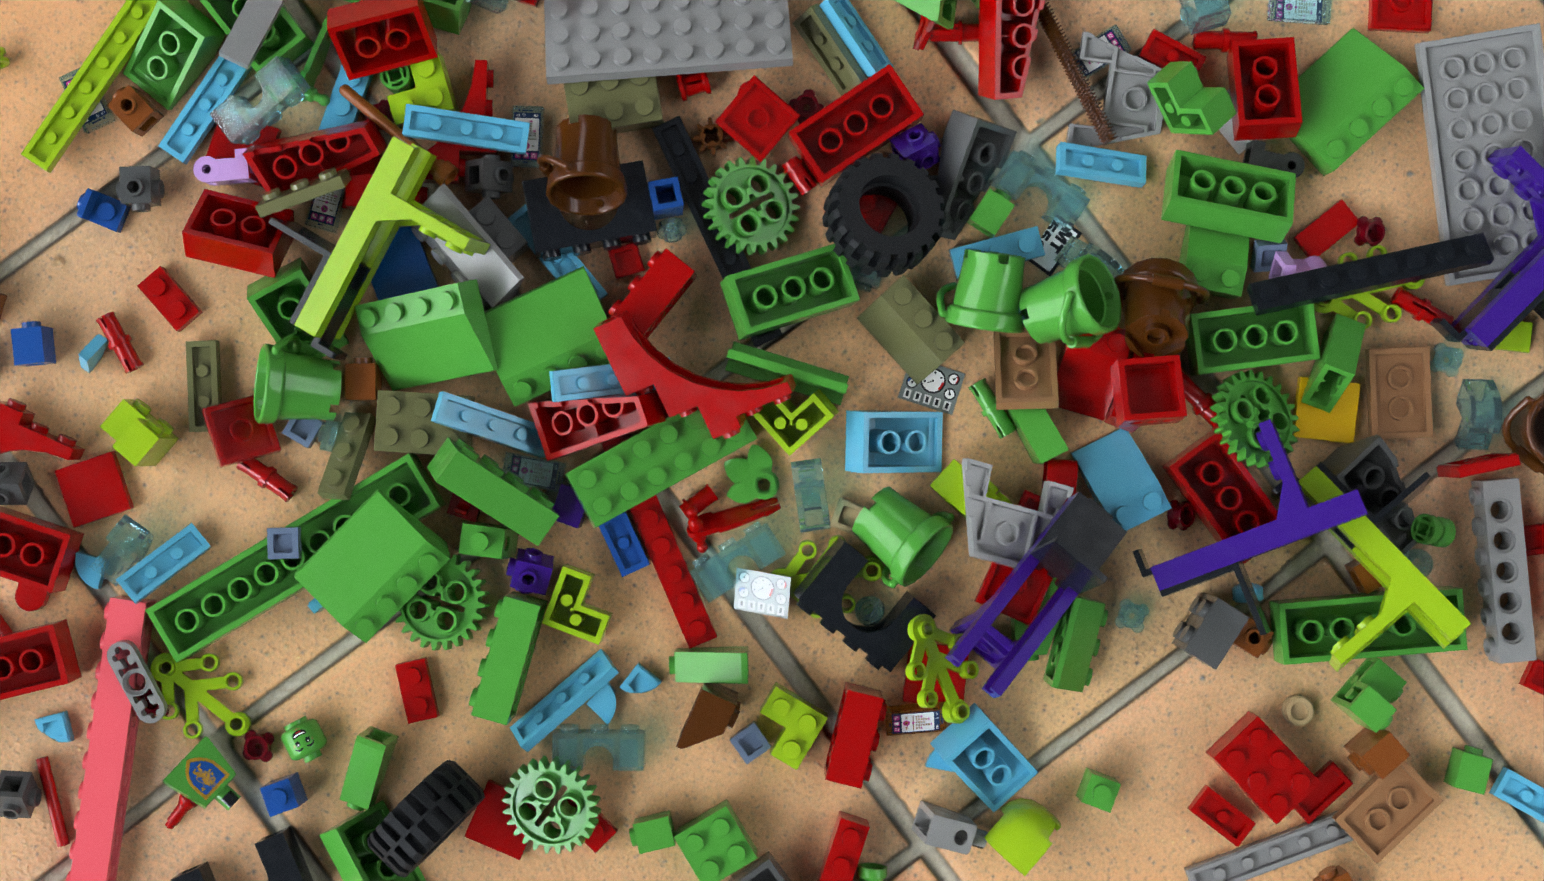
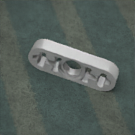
[107,640,168,723]

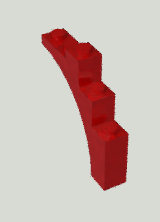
[345,60,498,210]
[593,310,796,439]
[0,398,85,460]

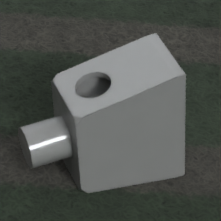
[911,800,988,855]

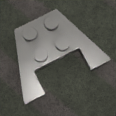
[1066,32,1163,147]
[962,458,1074,568]

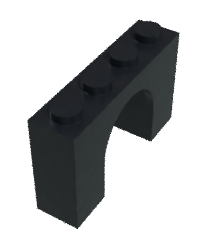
[522,160,657,261]
[793,536,936,672]
[171,826,313,881]

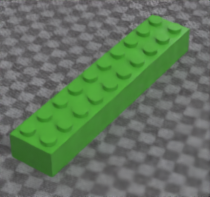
[145,453,446,663]

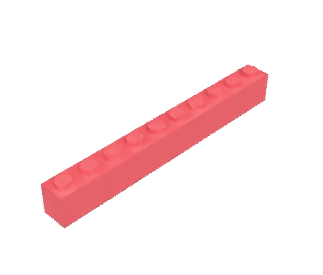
[65,595,156,881]

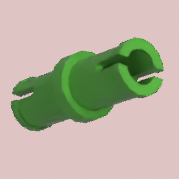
[968,378,1016,439]

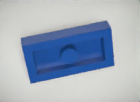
[599,512,651,577]

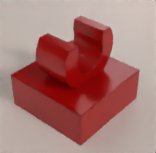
[447,493,481,522]

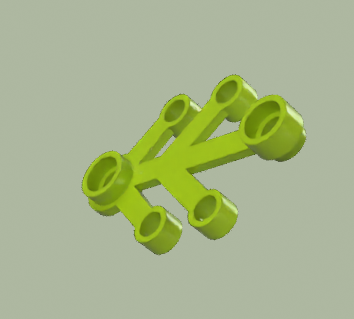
[1313,245,1425,329]
[770,535,884,618]
[905,614,979,724]
[151,653,252,739]

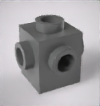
[465,154,514,200]
[116,166,165,212]
[0,462,35,505]
[0,770,42,819]

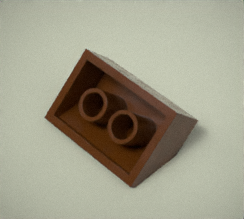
[676,683,741,749]

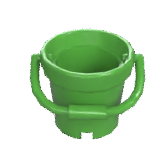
[936,249,1029,333]
[1019,254,1122,348]
[253,333,342,424]
[852,487,954,588]

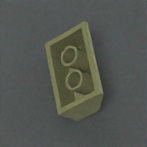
[857,275,965,385]

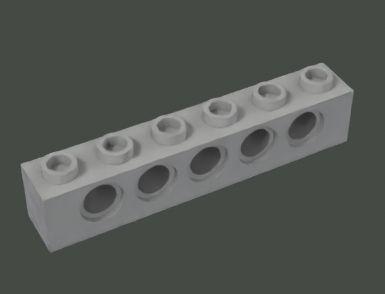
[1469,477,1537,664]

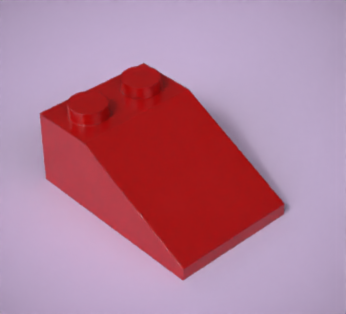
[1057,327,1130,421]

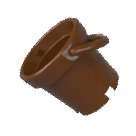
[537,114,628,216]
[1114,258,1210,357]
[1502,393,1544,475]

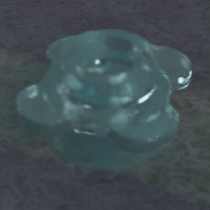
[1430,343,1464,377]
[1115,599,1149,633]

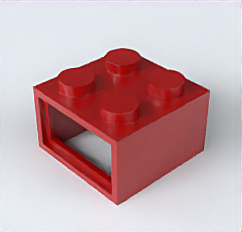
[1110,355,1187,428]

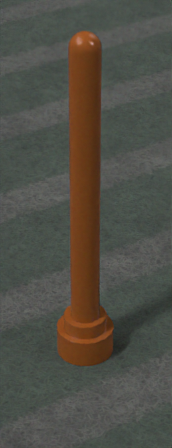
[339,84,459,186]

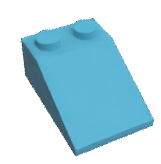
[845,410,943,473]
[1071,429,1172,531]
[930,703,1038,812]

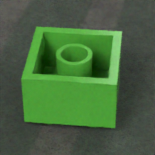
[674,799,758,881]

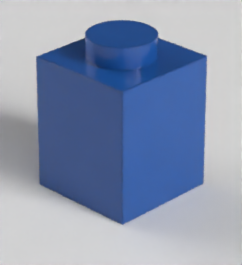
[647,176,684,220]
[11,321,56,367]
[260,772,308,817]

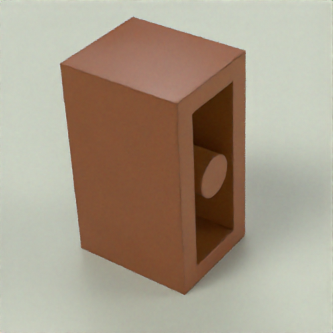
[1344,728,1410,780]

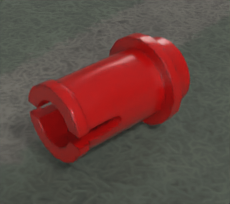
[782,156,817,196]
[679,484,719,519]

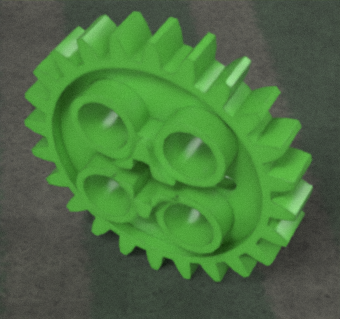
[702,156,800,256]
[1210,370,1299,468]
[395,553,490,650]
[502,756,601,854]

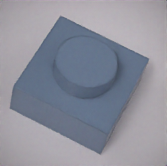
[1250,239,1288,272]
[282,419,326,448]
[267,527,302,559]
[729,721,772,764]

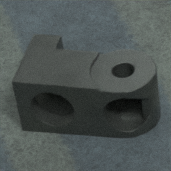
[1243,140,1305,178]

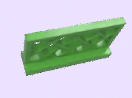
[725,341,849,405]

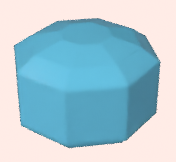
[1232,583,1264,603]

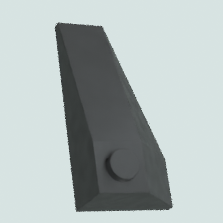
[937,109,1017,240]
[1322,434,1417,555]

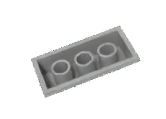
[411,183,524,311]

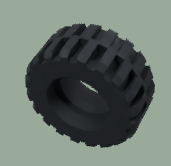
[822,153,946,277]
[367,760,485,878]

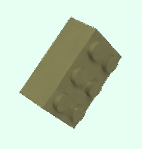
[564,76,664,133]
[374,390,475,455]

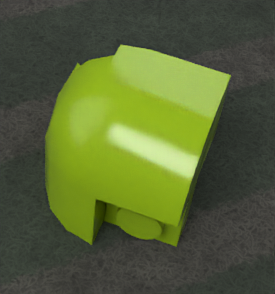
[984,798,1061,876]

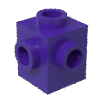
[890,123,941,169]
[506,548,554,595]

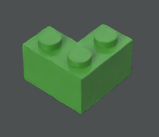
[1147,61,1237,135]
[1331,657,1407,733]

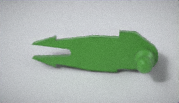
[278,16,332,106]

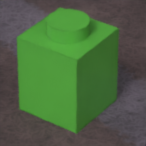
[967,189,1015,238]
[1444,745,1493,795]
[1076,767,1121,813]
[629,810,676,854]

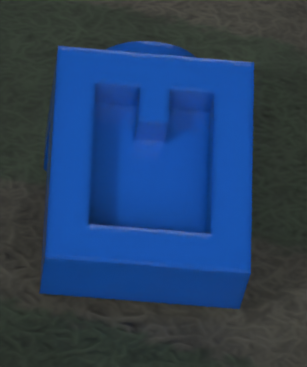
[77,188,131,233]

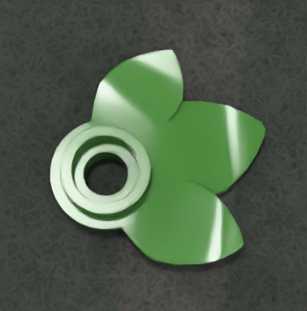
[724,444,779,503]

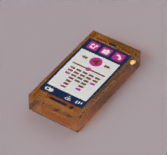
[885,702,947,736]

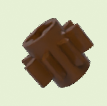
[693,117,731,157]

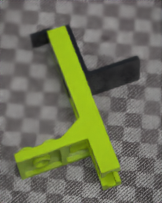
[268,136,491,360]
[1271,462,1471,672]

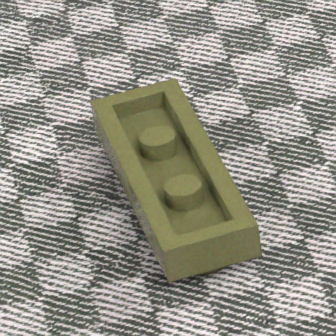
[793,4,868,96]
[255,167,351,218]
[186,340,222,432]
[317,412,376,500]

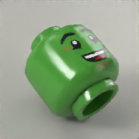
[281,716,327,763]

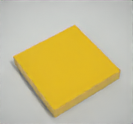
[1292,377,1361,444]

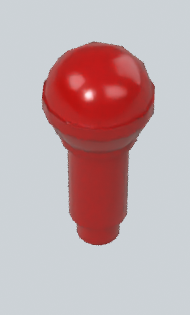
[165,794,198,829]

